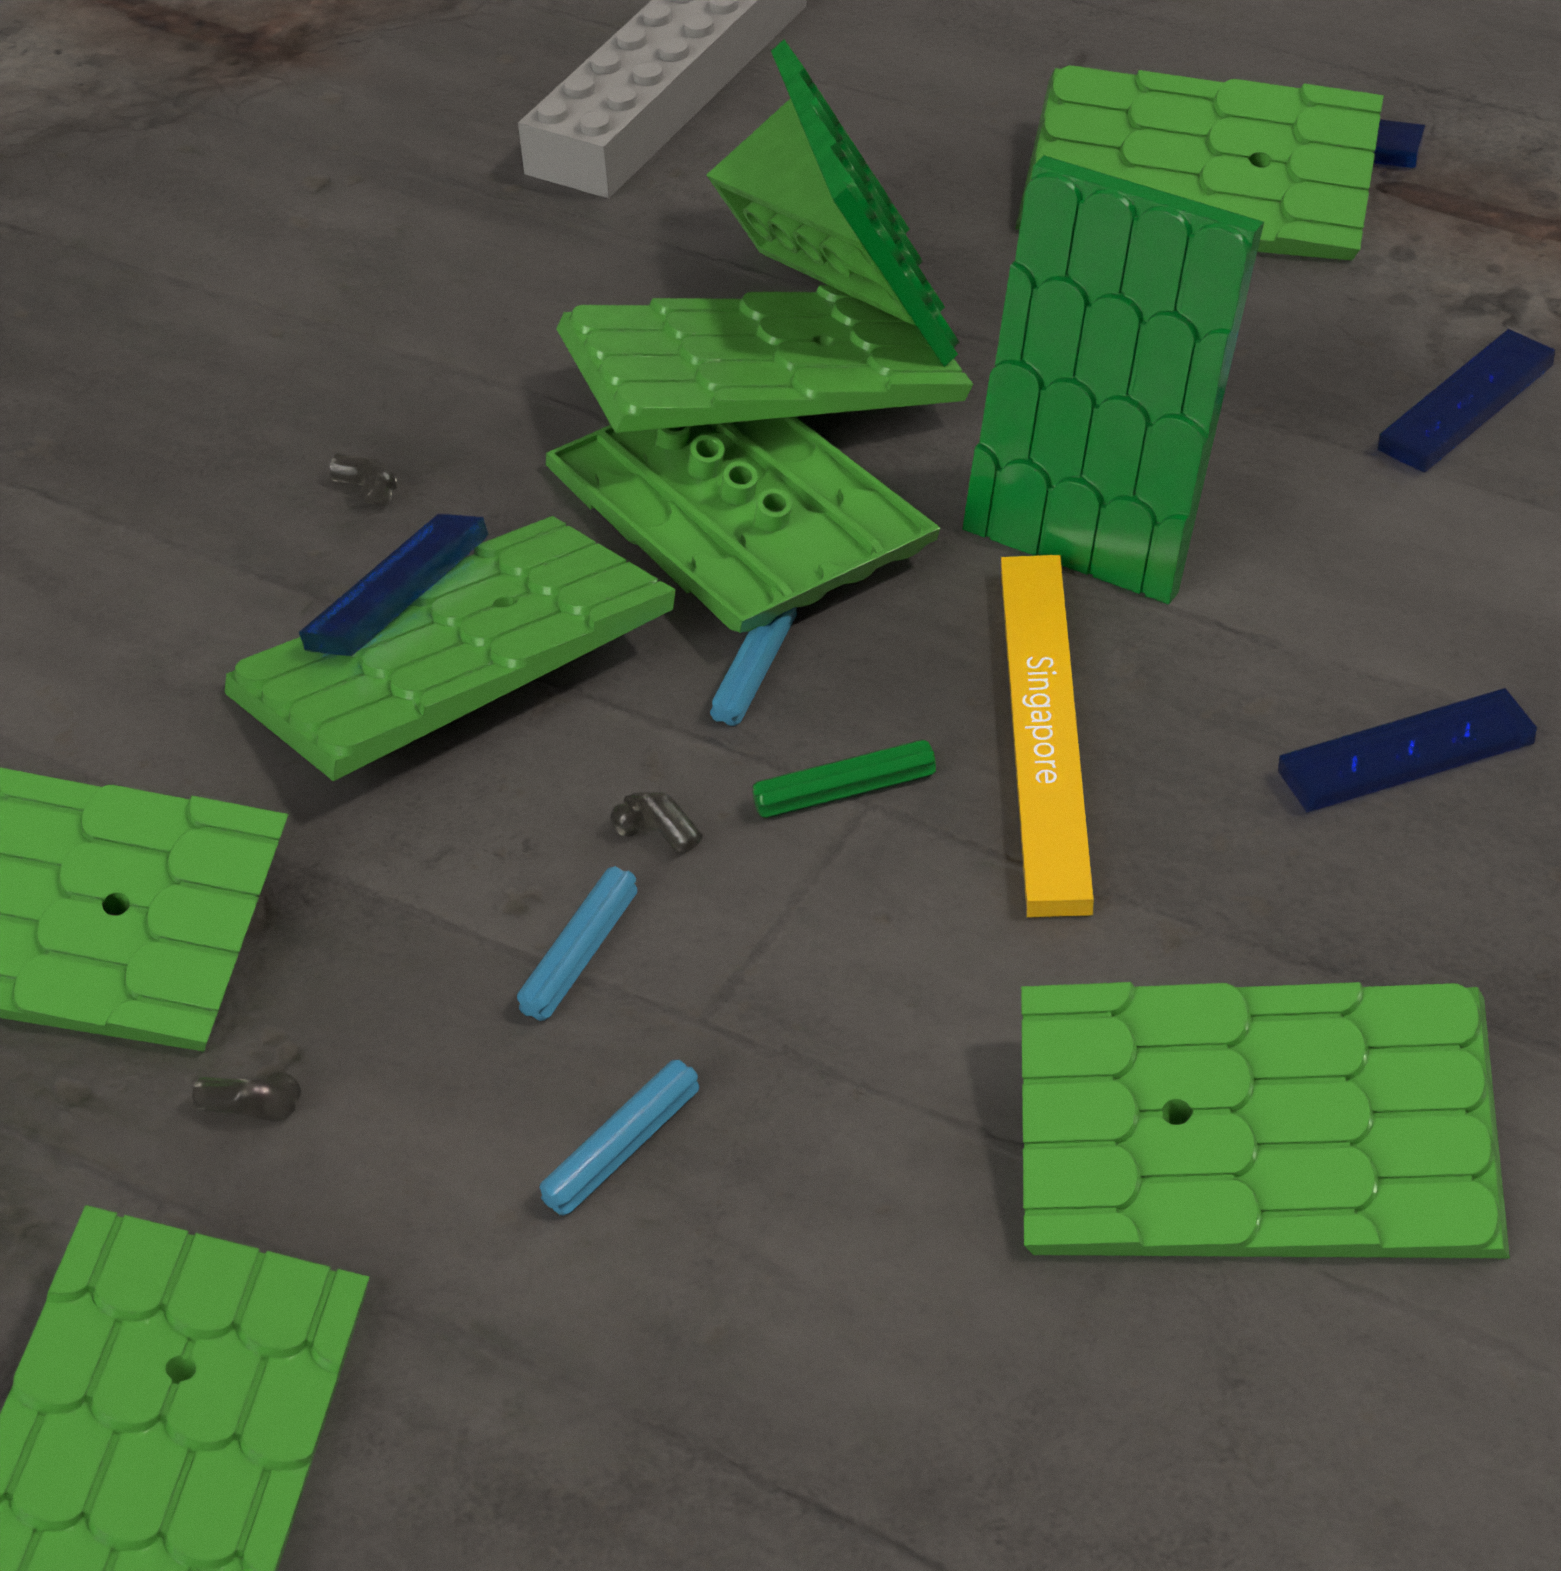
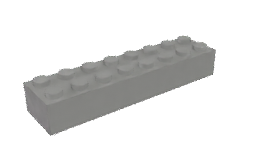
[518,0,807,199]

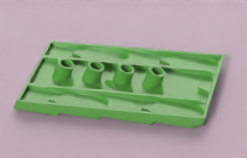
[1015,65,1384,261]
[556,285,973,433]
[545,417,940,633]
[225,516,676,781]
[0,767,288,1052]
[1021,982,1510,1258]
[0,1205,369,1571]

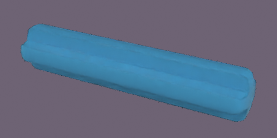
[710,607,797,726]
[517,866,637,1021]
[539,1059,699,1216]

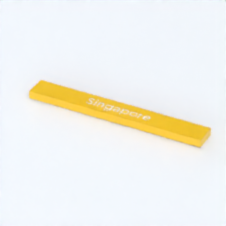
[1001,555,1094,917]

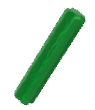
[752,739,936,818]

